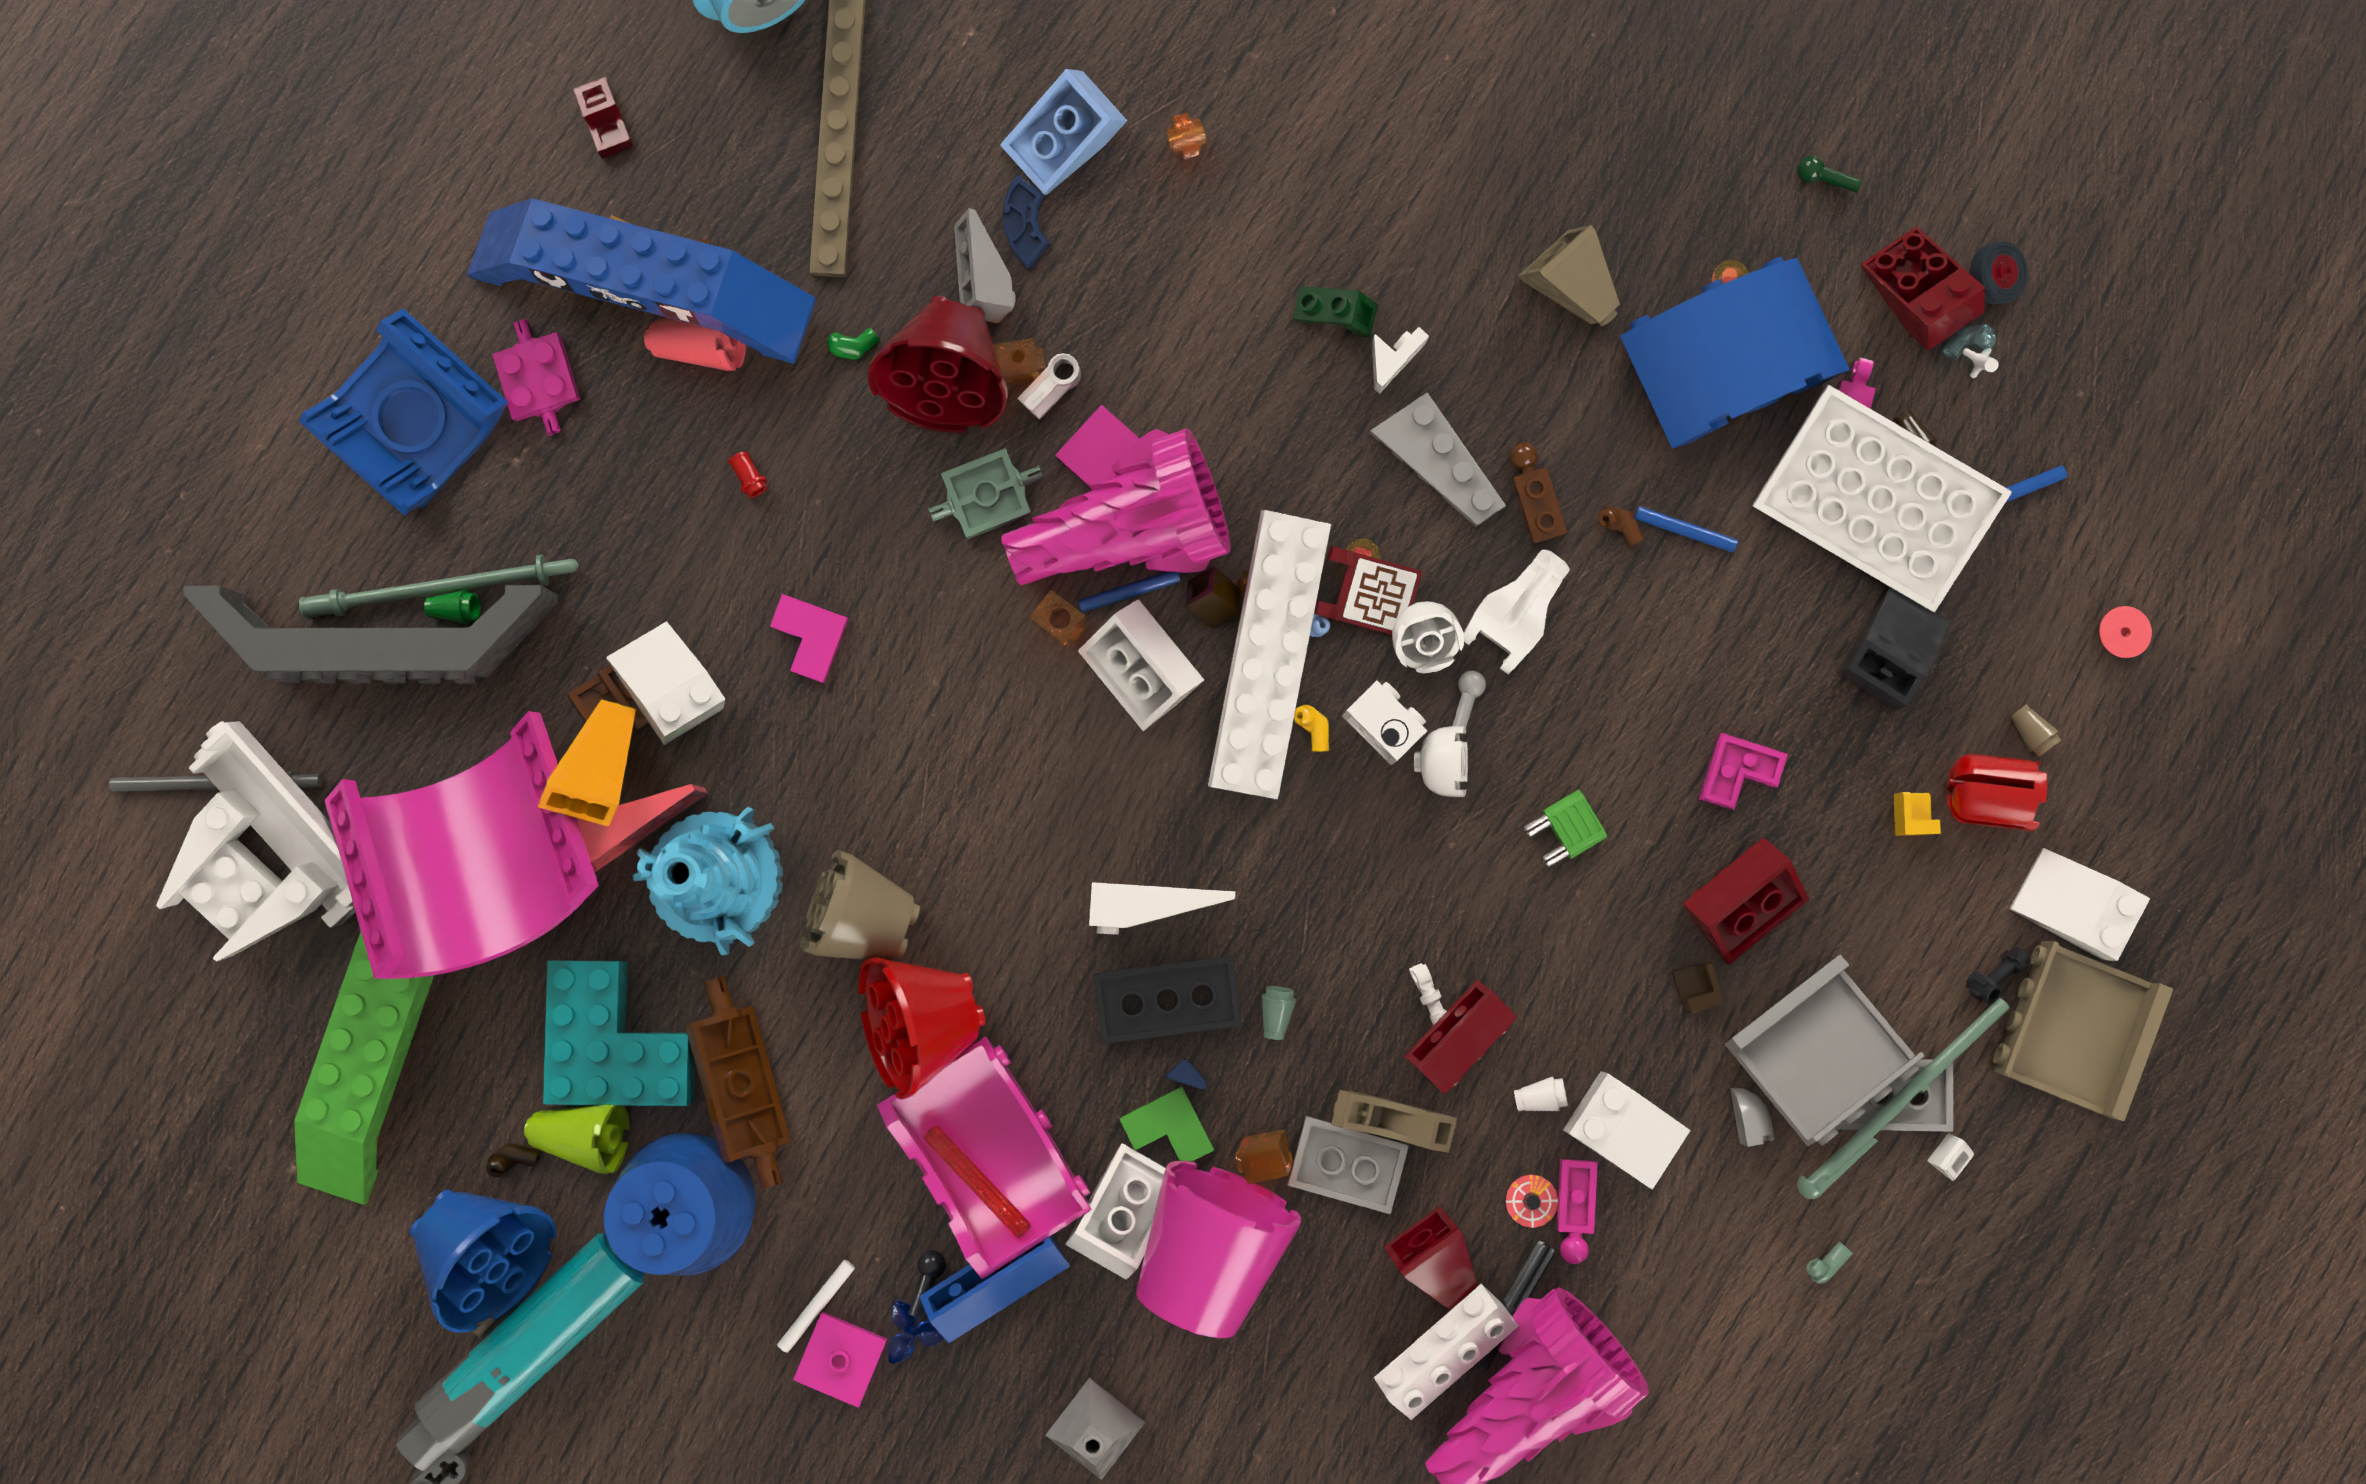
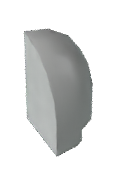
[1730,1088,1775,1147]

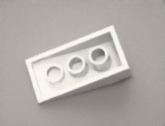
[1089,882,1235,935]

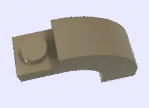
[1331,1090,1457,1153]

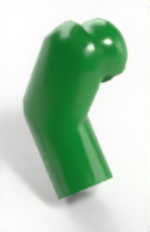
[827,327,881,360]

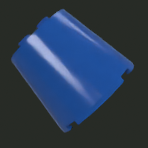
[604,1132,756,1276]

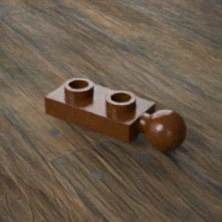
[1510,442,1567,544]

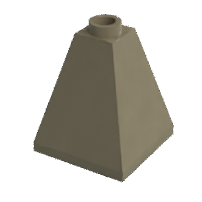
[1518,225,1620,326]

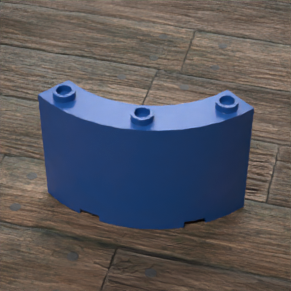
[1620,256,1850,448]

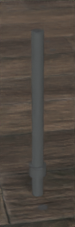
[109,771,323,792]

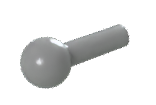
[1452,670,1486,729]

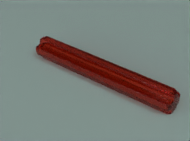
[924,1125,1031,1238]

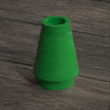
[424,590,481,624]

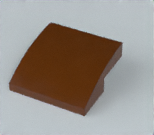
[567,665,650,738]

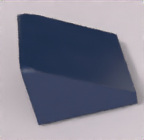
[1165,1058,1208,1090]

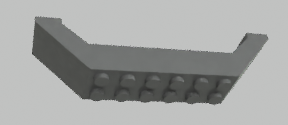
[183,585,558,684]

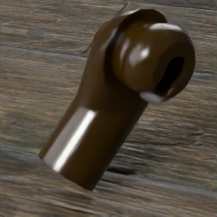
[486,1143,541,1178]

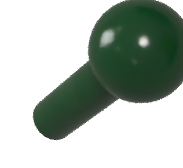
[1797,155,1863,193]

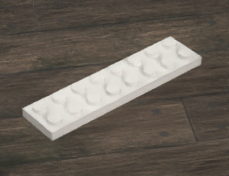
[1208,510,1331,799]

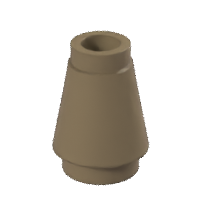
[2010,704,2062,757]

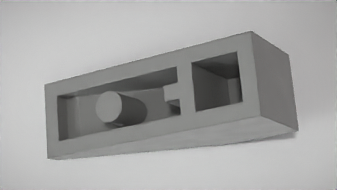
[954,208,1016,323]

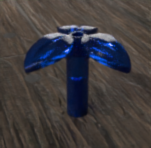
[888,1301,945,1364]

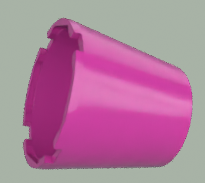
[1136,1161,1301,1338]

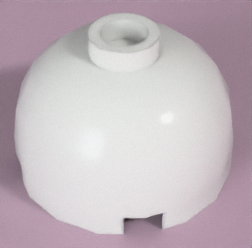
[1392,601,1464,673]
[1414,726,1468,797]

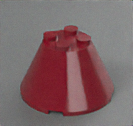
[867,296,1008,433]

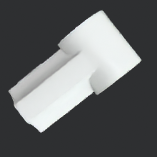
[1018,353,1081,420]

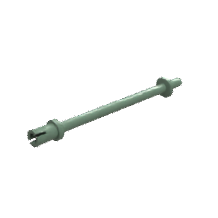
[299,554,579,619]

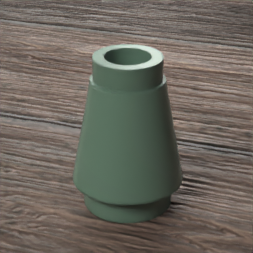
[1262,986,1296,1040]

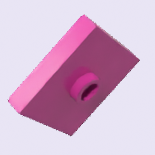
[793,1312,888,1408]

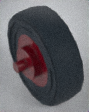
[1969,241,2028,305]

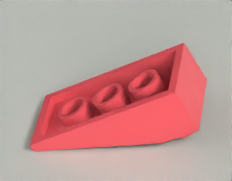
[576,784,708,873]

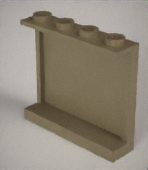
[1993,941,2173,1121]

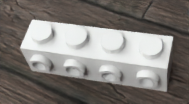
[1374,1284,1518,1420]

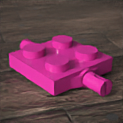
[492,319,581,435]

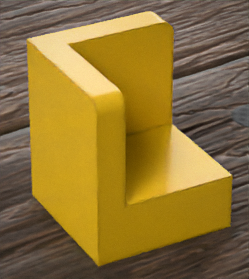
[1894,792,1941,836]

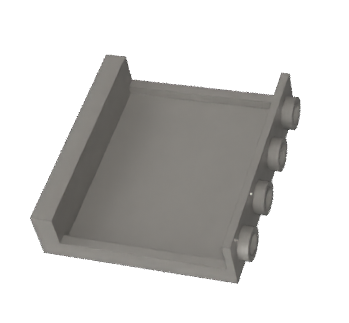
[1725,954,1925,1146]

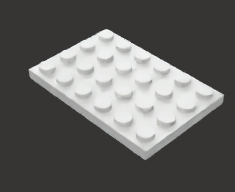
[1752,385,2012,612]

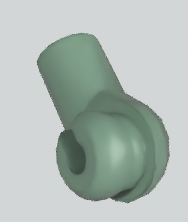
[1806,1241,1853,1284]

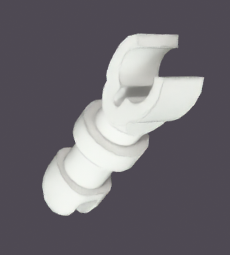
[1409,963,1447,1025]

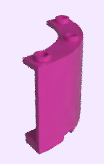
[877,1037,1092,1279]

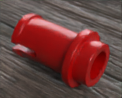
[728,451,767,498]

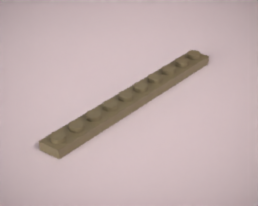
[809,0,866,278]

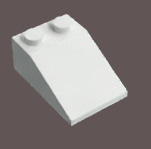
[606,621,725,745]
[2009,848,2150,961]
[1563,1071,1691,1190]
[1065,1143,1166,1280]

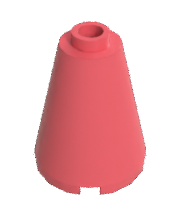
[644,318,746,371]

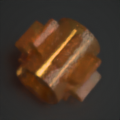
[1166,112,1207,159]

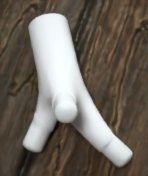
[1963,347,1998,378]

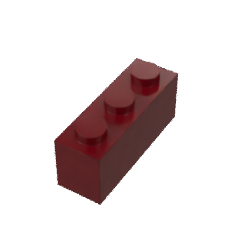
[1404,980,1517,1094]

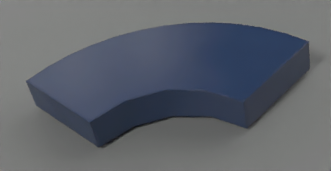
[1003,174,1051,271]

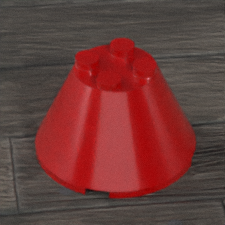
[858,957,985,1099]

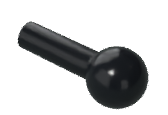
[908,1250,946,1319]

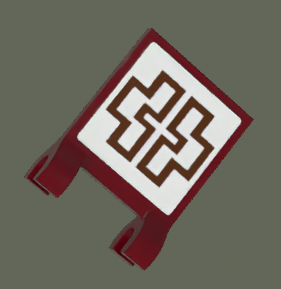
[1314,546,1422,635]

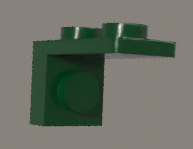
[1293,286,1378,337]

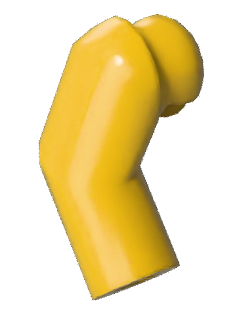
[1294,705,1329,752]

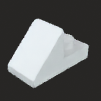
[1372,327,1429,394]

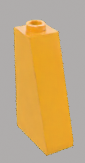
[537,699,636,827]

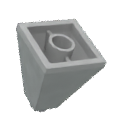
[1045,1377,1145,1480]

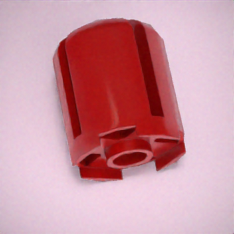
[1946,753,2047,831]

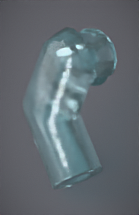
[1943,324,1997,360]

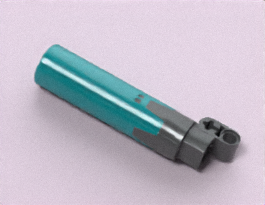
[396,1233,645,1484]

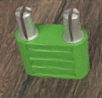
[1525,790,1607,867]

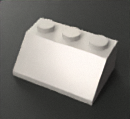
[1078,599,1204,731]

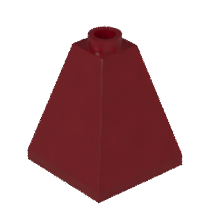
[1383,1206,1478,1311]

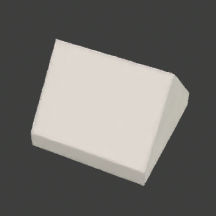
[1927,1133,1974,1181]

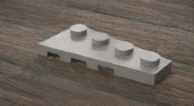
[1370,392,1506,527]

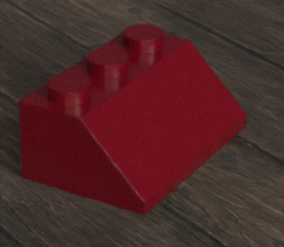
[1683,837,1810,965]

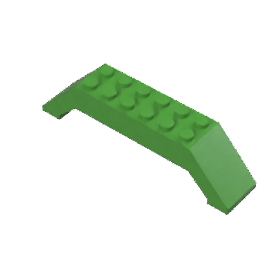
[294,932,434,1205]

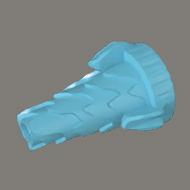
[632,807,783,955]

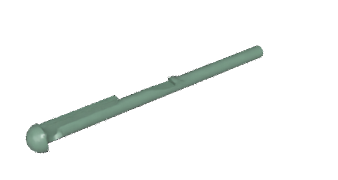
[1797,998,2009,1199]

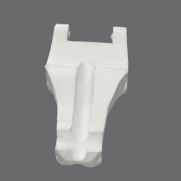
[1464,550,1570,674]

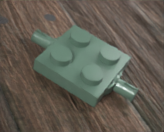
[928,448,1044,539]

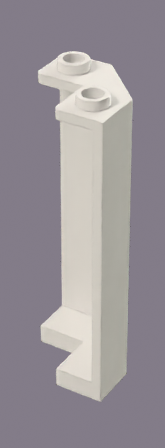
[189,721,355,928]

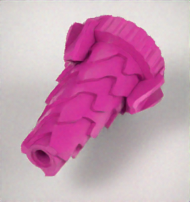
[1002,428,1231,585]
[1425,1287,1649,1484]

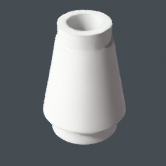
[1514,1076,1568,1111]

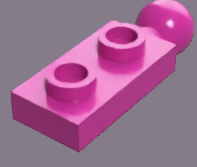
[1556,1159,1598,1264]

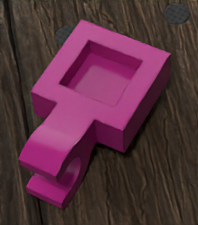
[1837,358,1876,409]

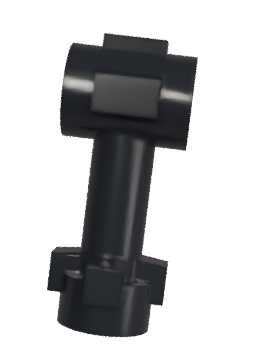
[1966,946,2030,1004]

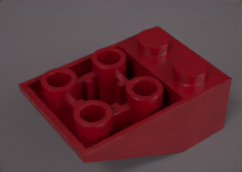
[1861,226,1985,351]

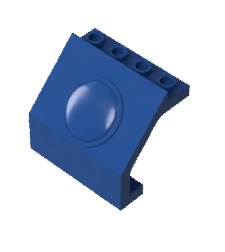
[298,308,508,515]

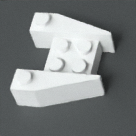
[156,790,338,961]

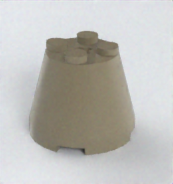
[800,850,920,960]

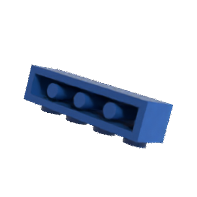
[919,1235,1070,1343]

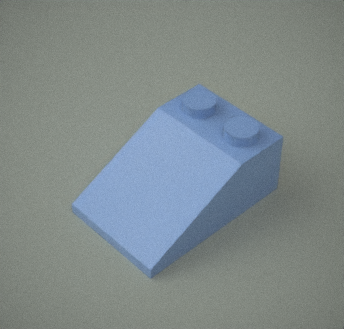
[1000,69,1127,195]

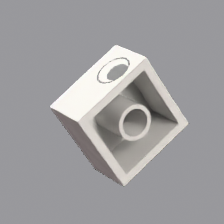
[1342,681,1427,765]

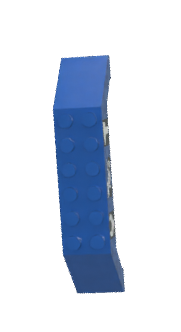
[467,198,816,364]

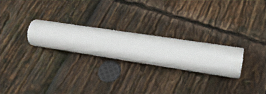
[777,1259,855,1353]

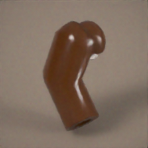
[1597,506,1645,547]

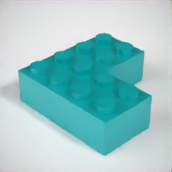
[543,960,696,1106]

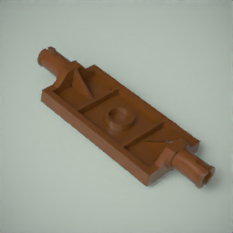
[685,976,791,1189]

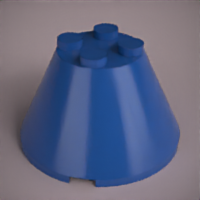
[410,1189,556,1333]

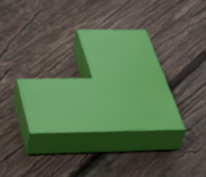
[1119,1086,1214,1162]

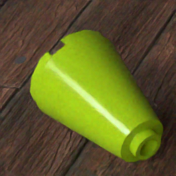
[524,1104,630,1174]

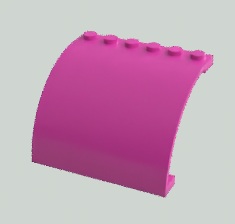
[325,711,599,979]

